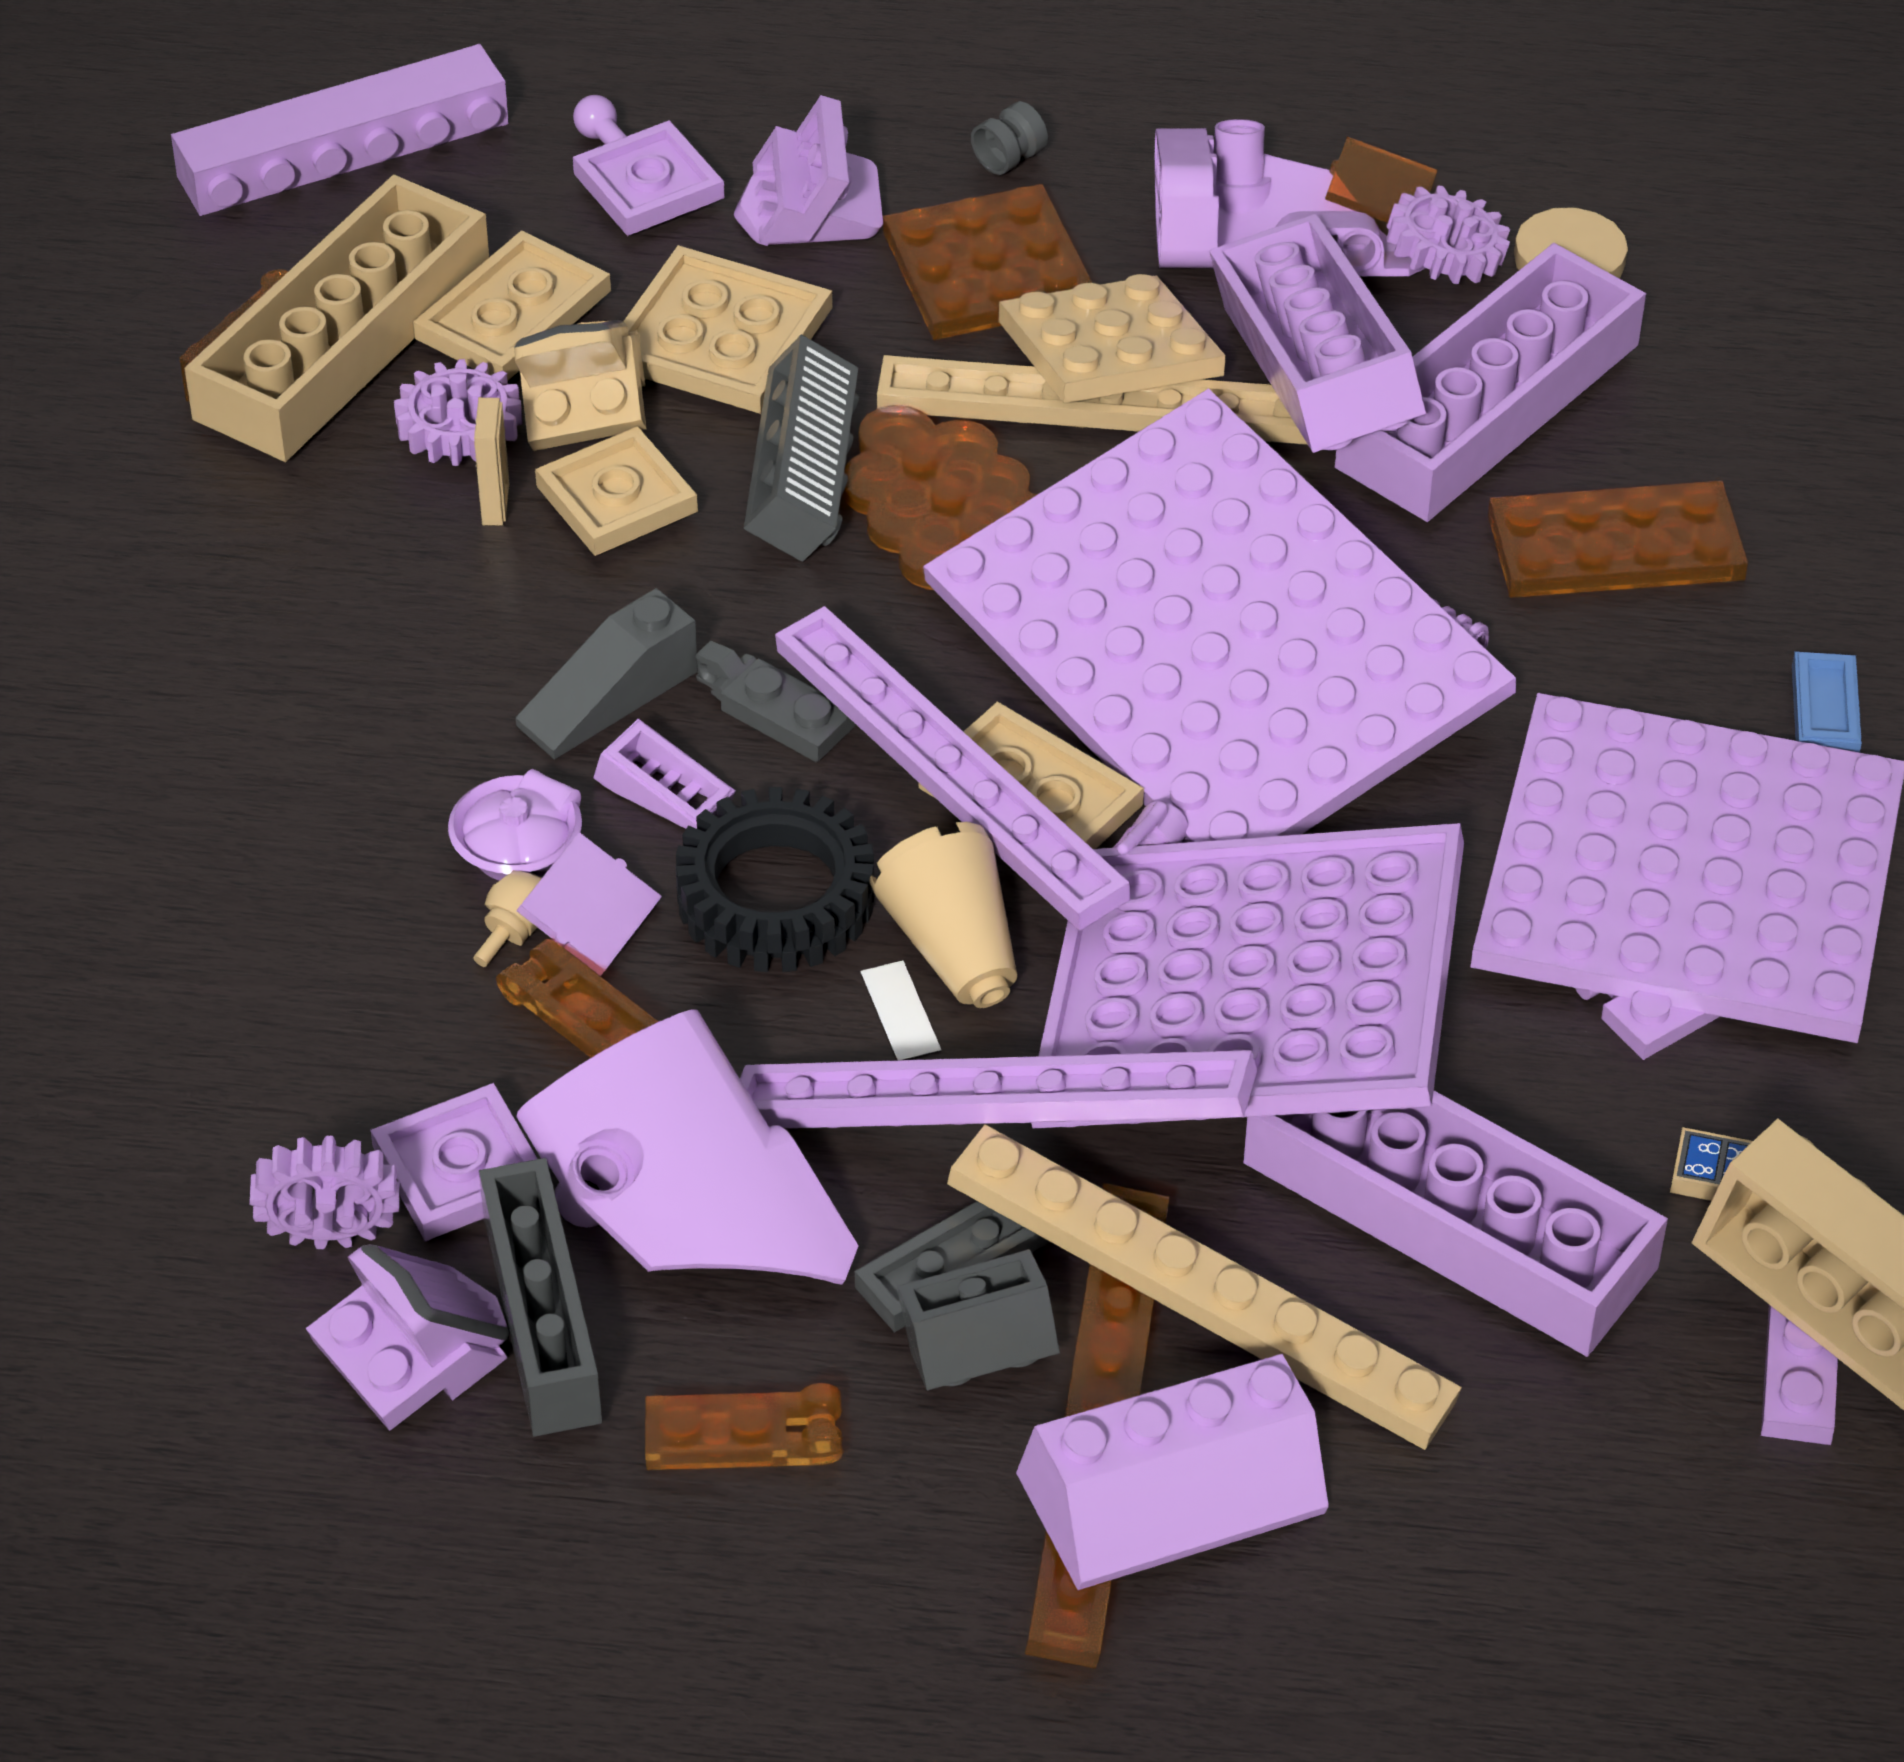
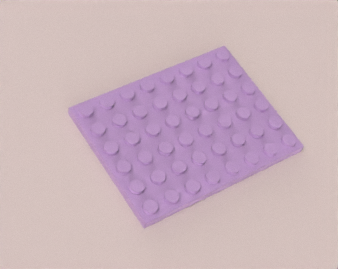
[923,388,1516,843]

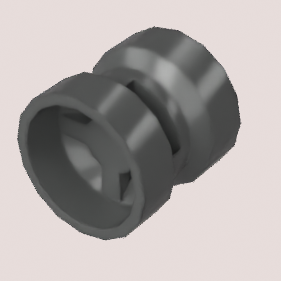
[971,101,1048,175]

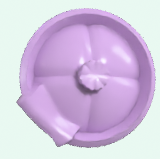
[448,769,582,881]

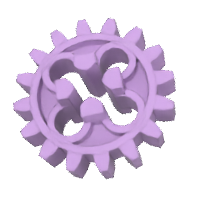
[1386,186,1510,284]
[394,359,523,466]
[250,1136,400,1249]

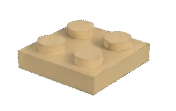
[535,426,698,556]

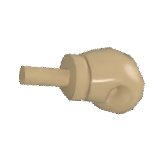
[473,870,542,967]

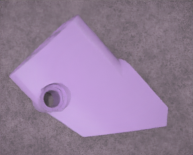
[1155,119,1426,276]
[516,1009,859,1285]

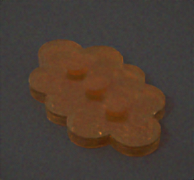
[843,405,1037,590]

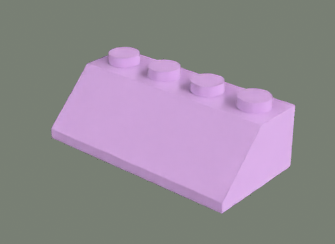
[1016,1354,1329,1590]

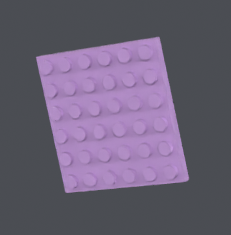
[1470,693,1904,1043]
[1031,823,1464,1129]

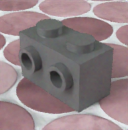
[897,1249,1060,1391]

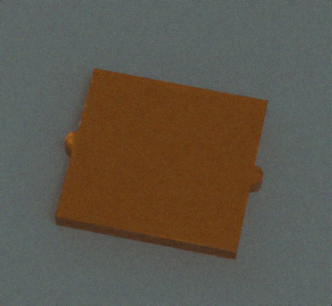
[1325,136,1437,223]

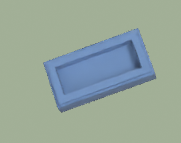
[1792,652,1862,753]

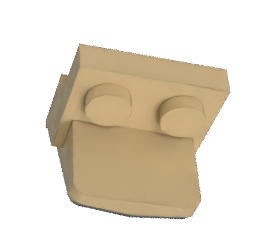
[514,320,647,451]

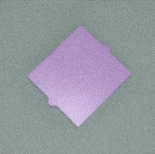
[517,832,662,976]

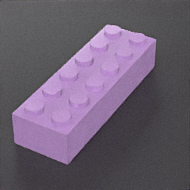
[1209,214,1426,453]
[1335,243,1646,522]
[1244,1091,1668,1357]

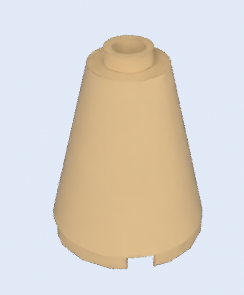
[870,822,1017,1008]

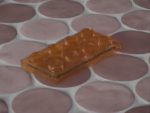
[1488,481,1748,598]

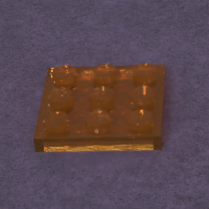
[883,184,1092,340]

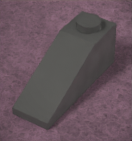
[515,588,698,760]

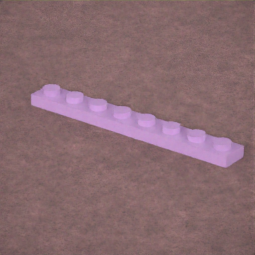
[775,606,1130,931]
[740,1050,1257,1128]

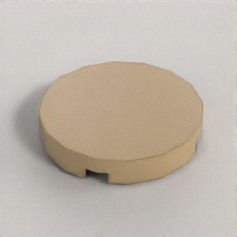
[1514,208,1628,279]

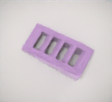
[593,719,736,829]

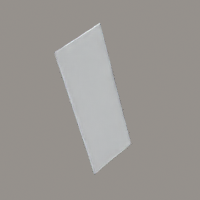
[860,960,941,1060]

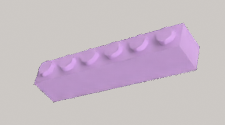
[171,44,509,216]

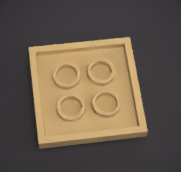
[623,245,833,414]
[999,274,1226,403]

